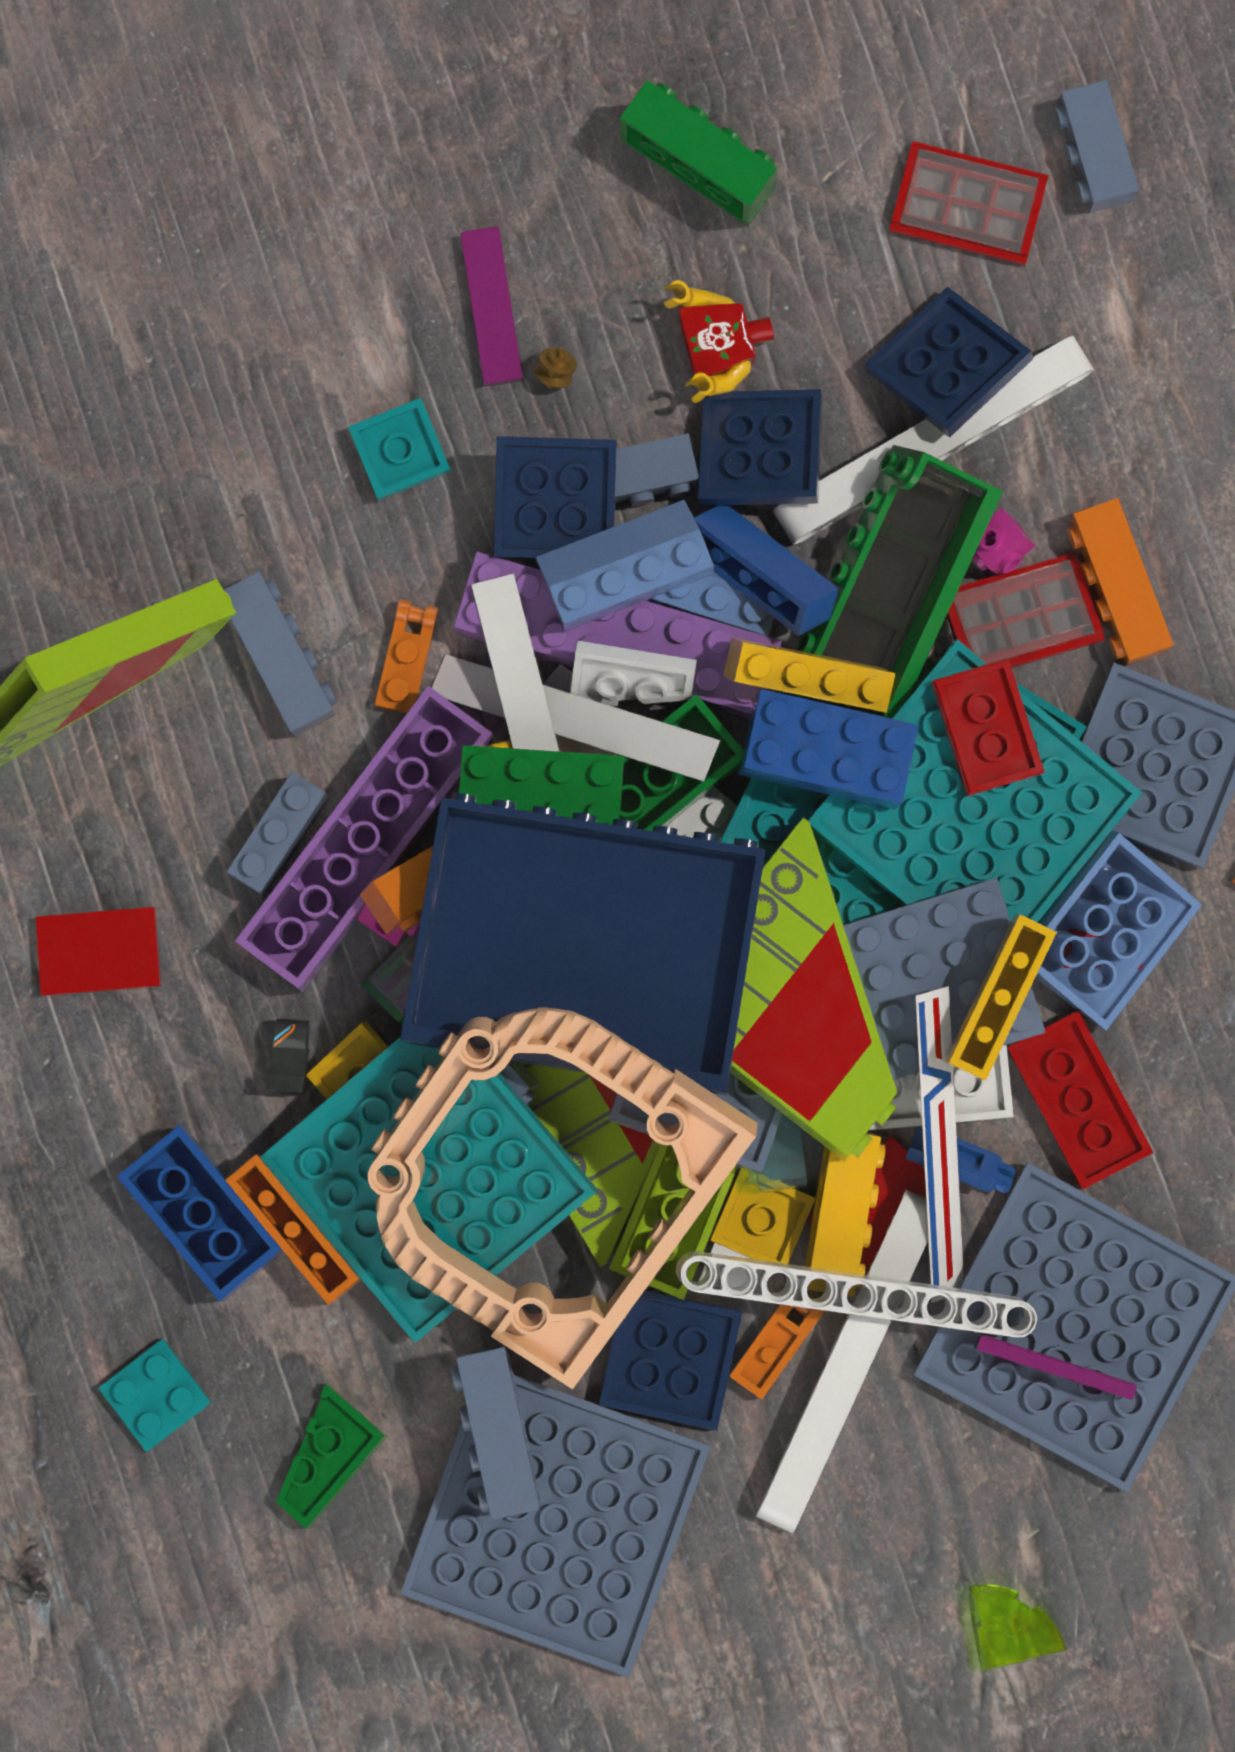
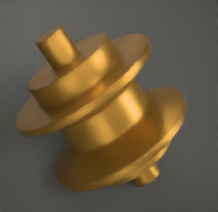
[534,347,577,389]

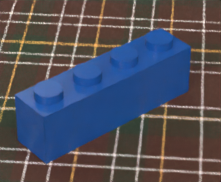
[694,505,839,636]

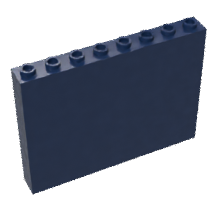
[400,793,766,1095]

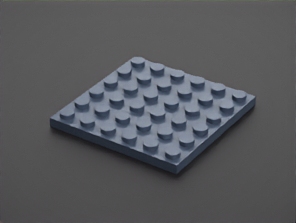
[913,1162,1235,1493]
[400,1374,711,1678]

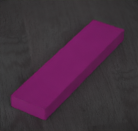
[460,226,523,387]
[974,1334,1137,1400]

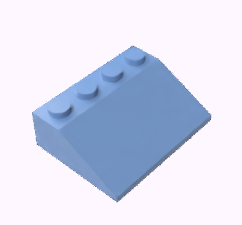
[1035,831,1202,1031]

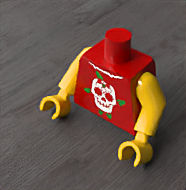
[663,280,774,403]

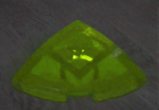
[968,1585,1067,1672]

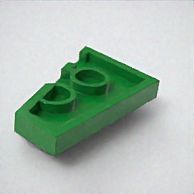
[276,1383,388,1530]

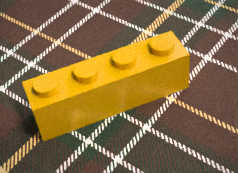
[723,637,895,713]
[945,914,1057,1081]
[804,1133,885,1297]

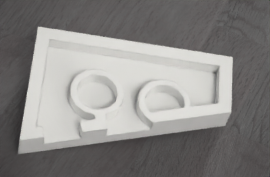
[570,641,697,706]

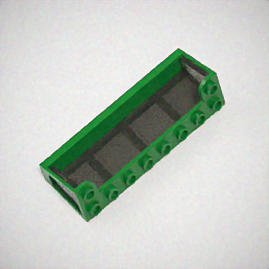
[780,445,1003,719]

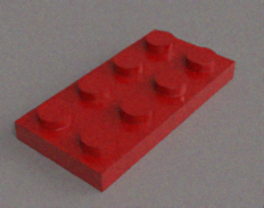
[1007,1011,1154,1190]

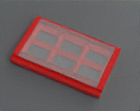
[889,141,1049,266]
[946,552,1105,668]

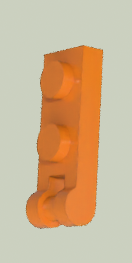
[375,599,439,714]
[729,1304,825,1400]

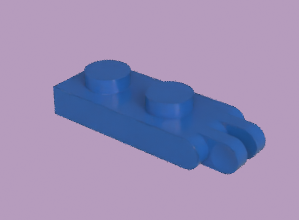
[905,1126,1016,1193]

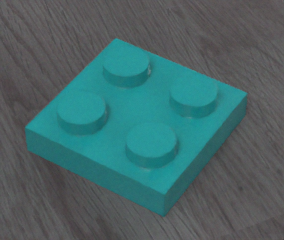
[348,397,451,502]
[98,1338,212,1452]

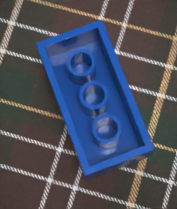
[738,689,919,810]
[117,1125,284,1302]

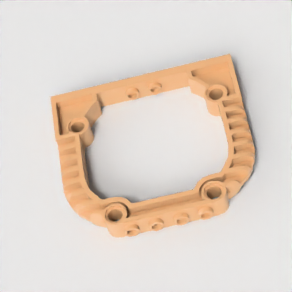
[368,1007,758,1389]

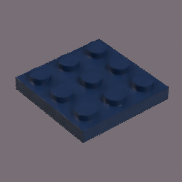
[864,287,1033,438]
[698,389,823,506]
[493,436,617,558]
[599,1290,742,1431]

